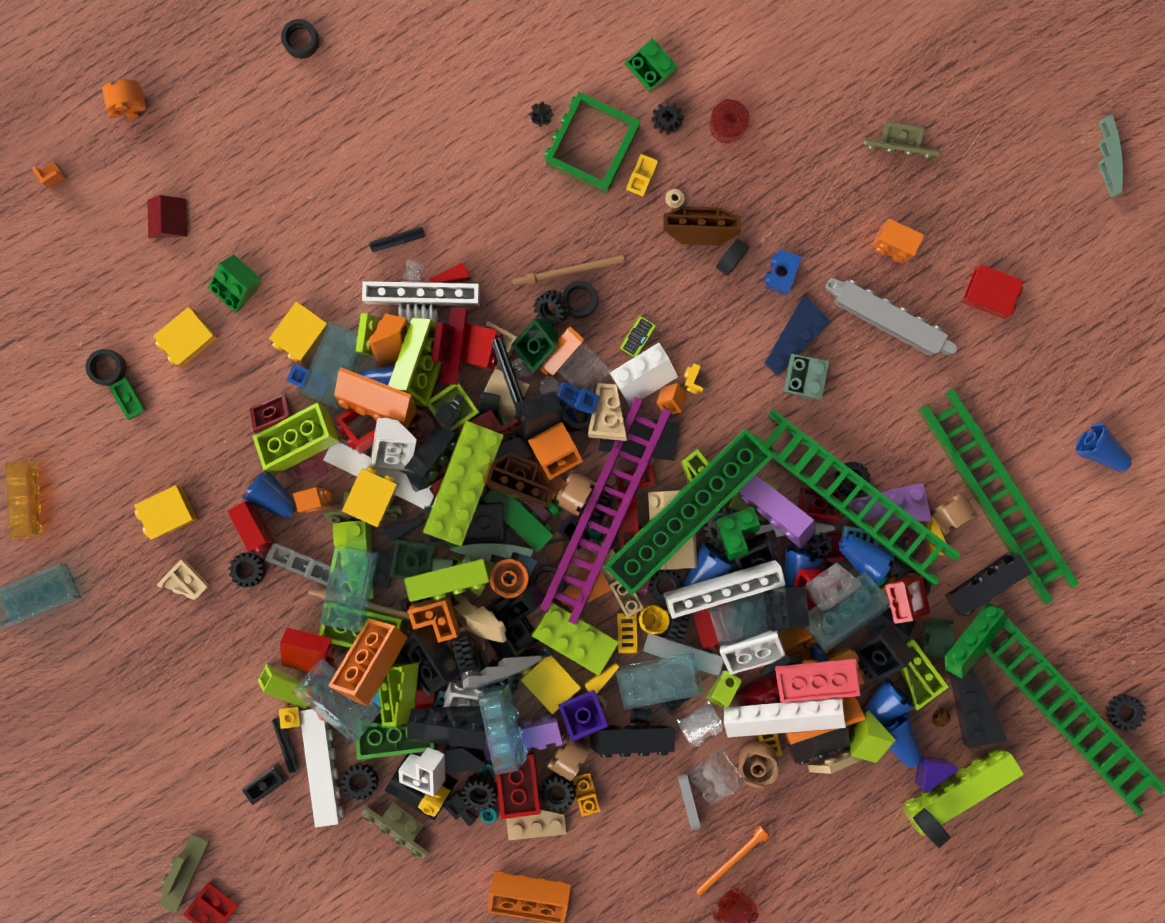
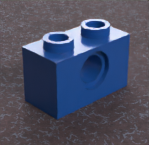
[764,249,801,296]

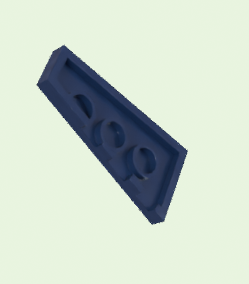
[764,295,832,377]

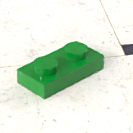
[109,377,146,420]

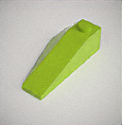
[333,521,374,599]

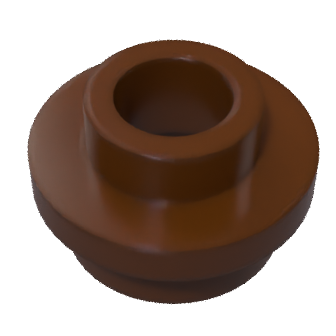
[932,708,951,727]

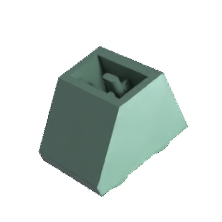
[783,354,829,401]

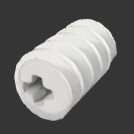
[398,303,439,325]

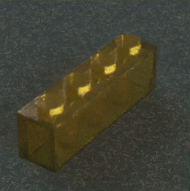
[5,461,42,539]

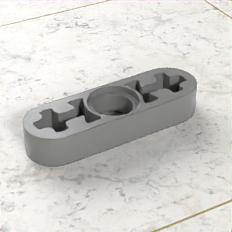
[677,774,701,831]

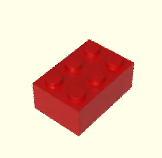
[495,753,542,819]

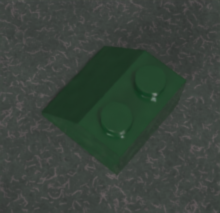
[511,318,559,373]

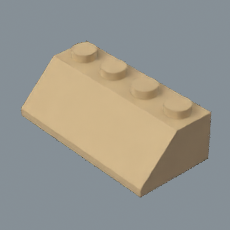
[648,490,697,570]

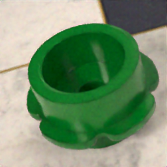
[546,500,562,517]

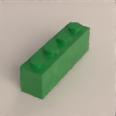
[482,489,554,553]
[945,603,1005,679]

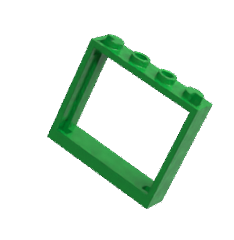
[544,92,641,194]

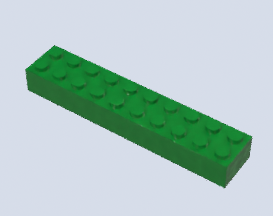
[604,428,773,595]

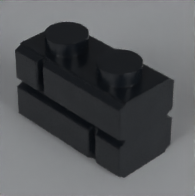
[501,585,545,624]
[242,763,289,805]

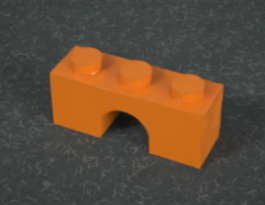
[293,487,333,513]

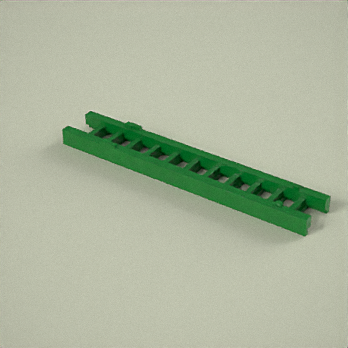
[918,389,1079,605]
[752,409,961,586]
[984,617,1165,816]

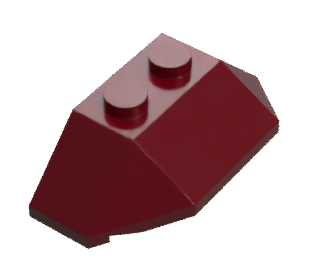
[735,658,803,706]

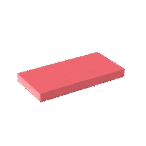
[775,659,861,703]

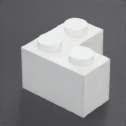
[399,747,445,797]

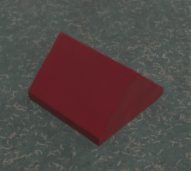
[147,195,187,238]
[249,393,294,434]
[798,487,840,522]

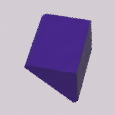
[558,690,608,742]
[915,756,958,793]

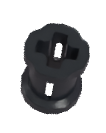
[630,706,652,726]

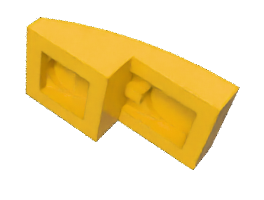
[626,154,658,197]

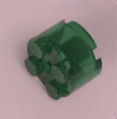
[921,618,954,659]

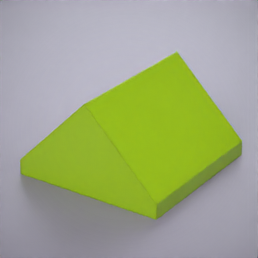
[850,711,896,763]

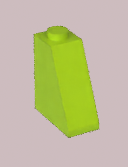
[258,664,311,709]

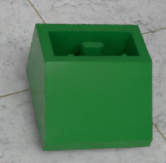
[624,38,678,92]
[208,254,262,313]

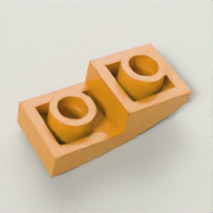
[573,771,600,817]

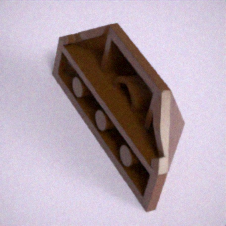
[664,206,741,246]
[484,451,554,507]

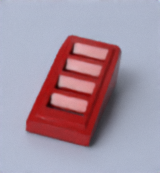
[429,263,471,283]
[615,465,658,492]

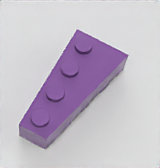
[739,474,816,549]
[844,483,932,521]
[484,714,563,761]

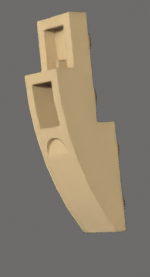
[592,541,644,618]
[451,593,506,642]

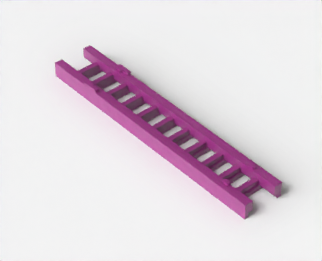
[540,397,672,625]

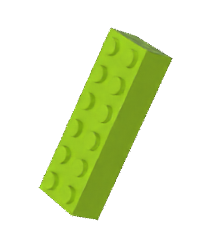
[423,421,503,546]
[901,748,1024,836]

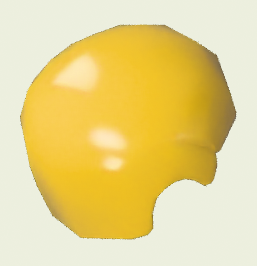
[639,605,670,634]

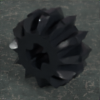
[651,102,684,135]

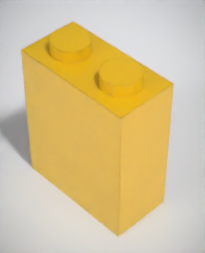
[269,302,330,363]
[153,307,218,367]
[342,467,400,527]
[134,485,198,540]
[521,655,581,714]

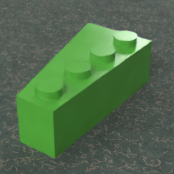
[354,720,438,760]

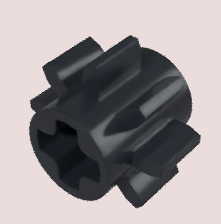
[529,101,554,127]
[807,532,832,558]

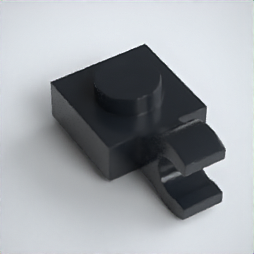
[434,394,464,429]
[443,791,477,827]

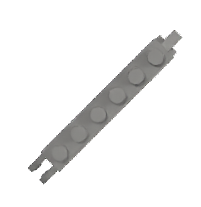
[824,278,957,356]

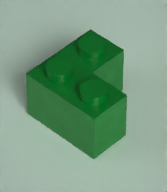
[716,507,760,561]

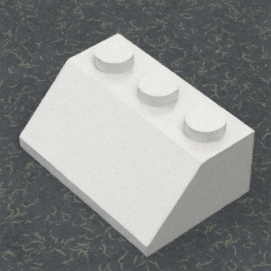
[610,343,678,407]
[371,418,416,471]
[720,629,786,675]

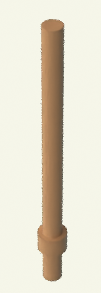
[512,255,625,287]
[308,587,411,621]

